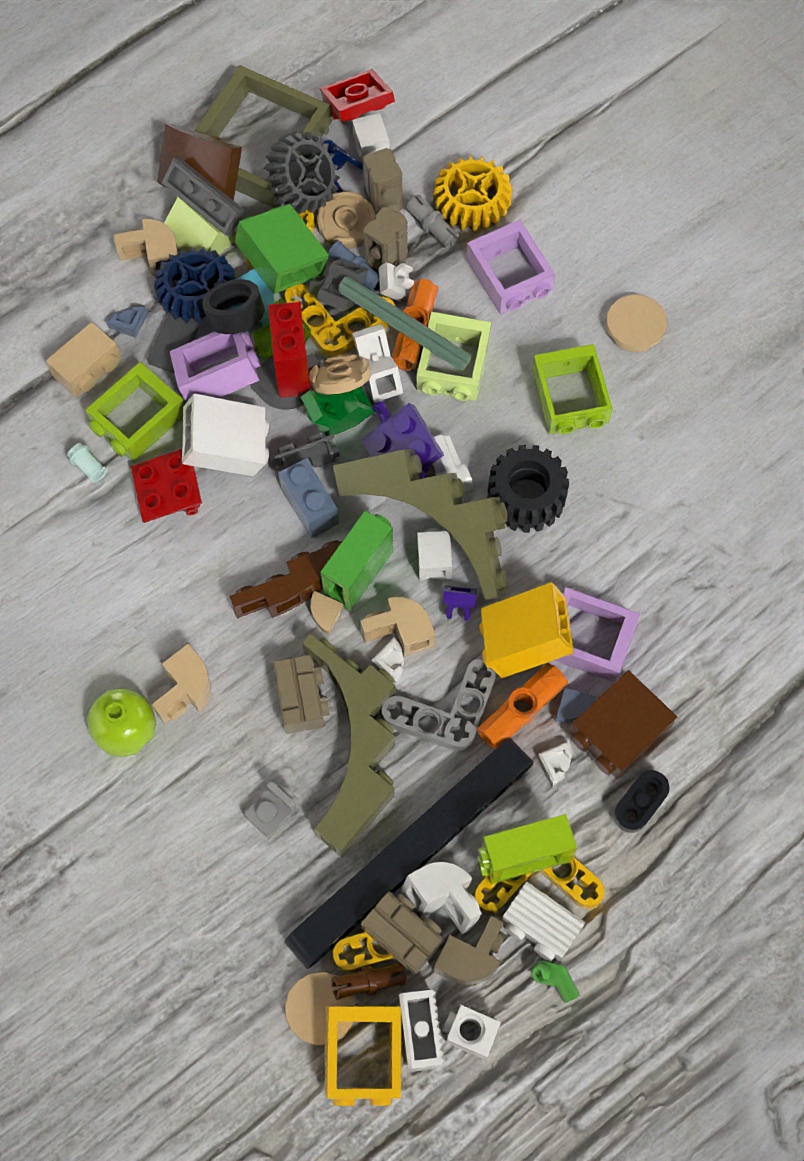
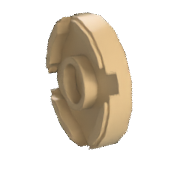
[317,191,375,249]
[606,295,667,352]
[309,354,372,394]
[285,972,356,1046]

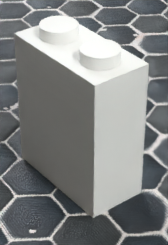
[182,394,269,477]

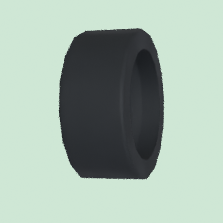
[202,279,265,335]

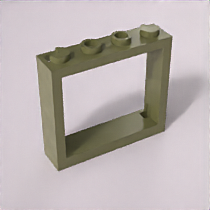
[194,65,333,208]

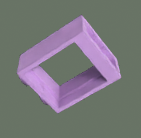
[466,220,555,314]
[170,331,261,402]
[554,587,640,683]

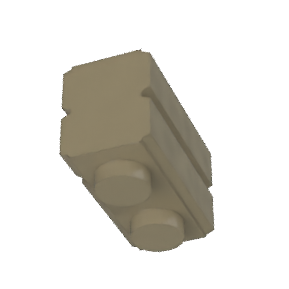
[363,148,402,215]
[364,207,408,273]
[273,655,330,734]
[361,892,443,976]

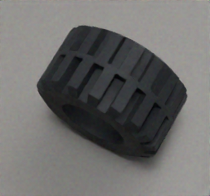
[487,444,569,533]

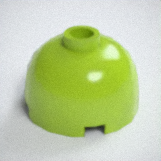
[87,688,157,757]

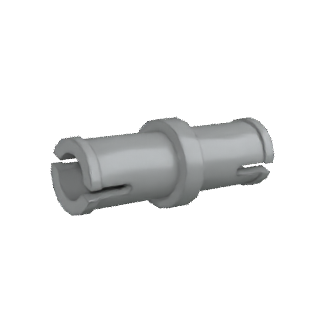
[406,195,460,249]

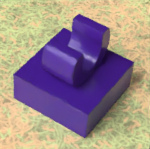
[443,585,477,621]

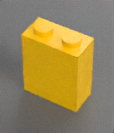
[479,582,574,678]

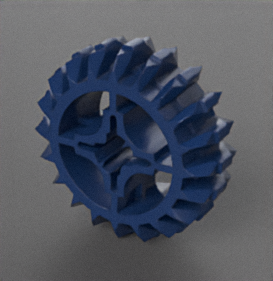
[154,247,236,324]

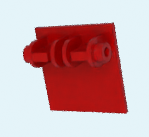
[131,449,202,523]

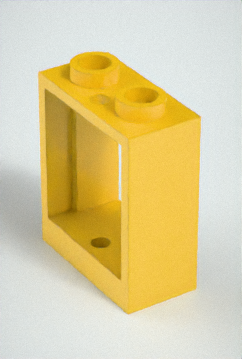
[324,1006,401,1106]

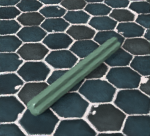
[338,277,471,370]

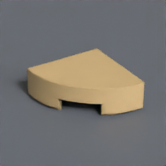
[311,591,344,635]

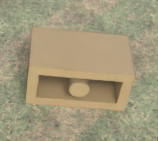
[46,322,122,398]

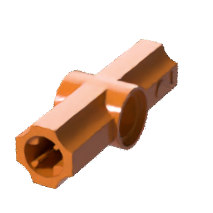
[392,279,439,371]
[476,662,568,750]

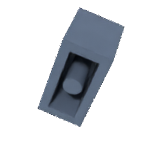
[278,458,339,538]

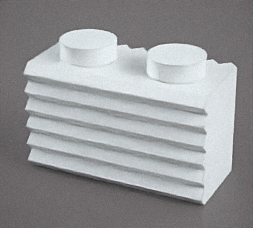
[502,882,586,962]
[399,989,445,1072]

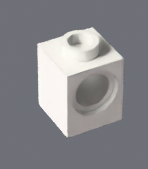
[352,113,390,165]
[417,528,452,580]
[443,1005,501,1060]

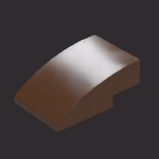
[157,123,242,201]

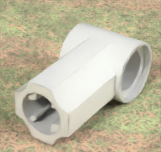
[432,434,473,493]

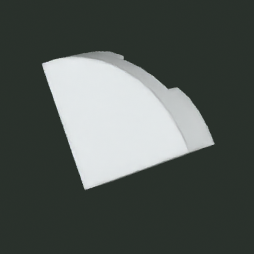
[371,637,404,684]
[538,741,572,787]

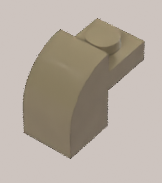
[433,916,506,986]

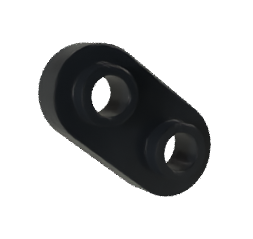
[614,770,670,833]

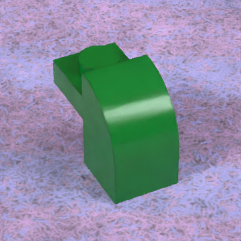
[301,386,375,436]

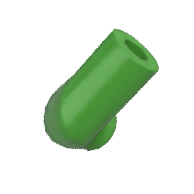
[531,960,580,1003]

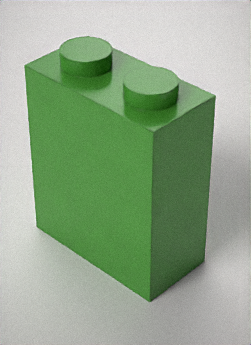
[235,204,329,294]
[321,511,393,612]

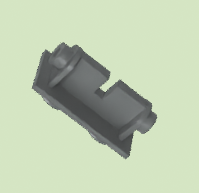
[273,432,340,472]

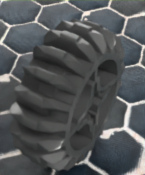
[263,131,340,214]

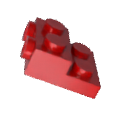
[320,69,395,122]

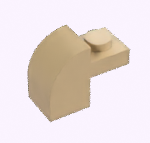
[114,219,179,276]
[360,597,436,656]
[151,644,211,724]

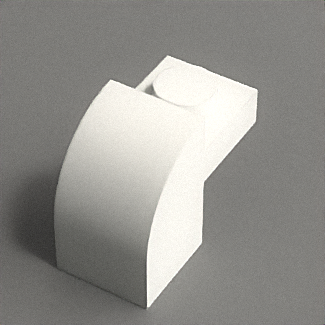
[352,324,403,402]
[401,862,482,935]

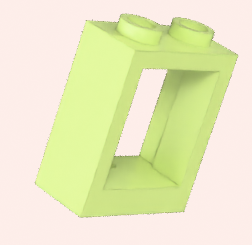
[417,312,492,401]

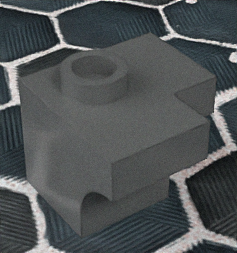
[308,258,368,311]

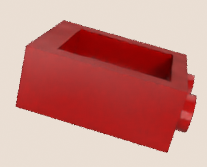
[268,301,310,398]

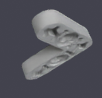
[381,658,496,751]

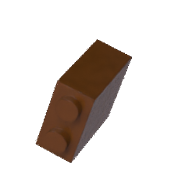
[569,670,678,779]

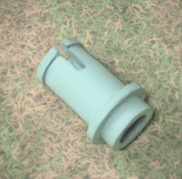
[67,443,107,483]

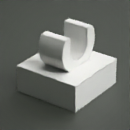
[379,262,414,303]

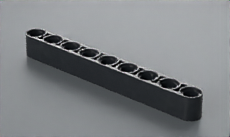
[284,737,534,969]

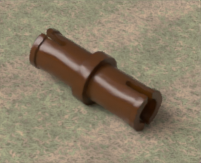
[331,962,406,1000]

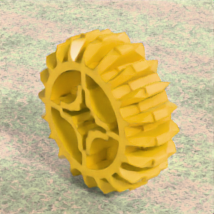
[433,154,513,232]

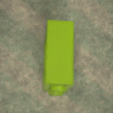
[532,344,613,435]
[86,362,185,462]
[477,814,577,884]

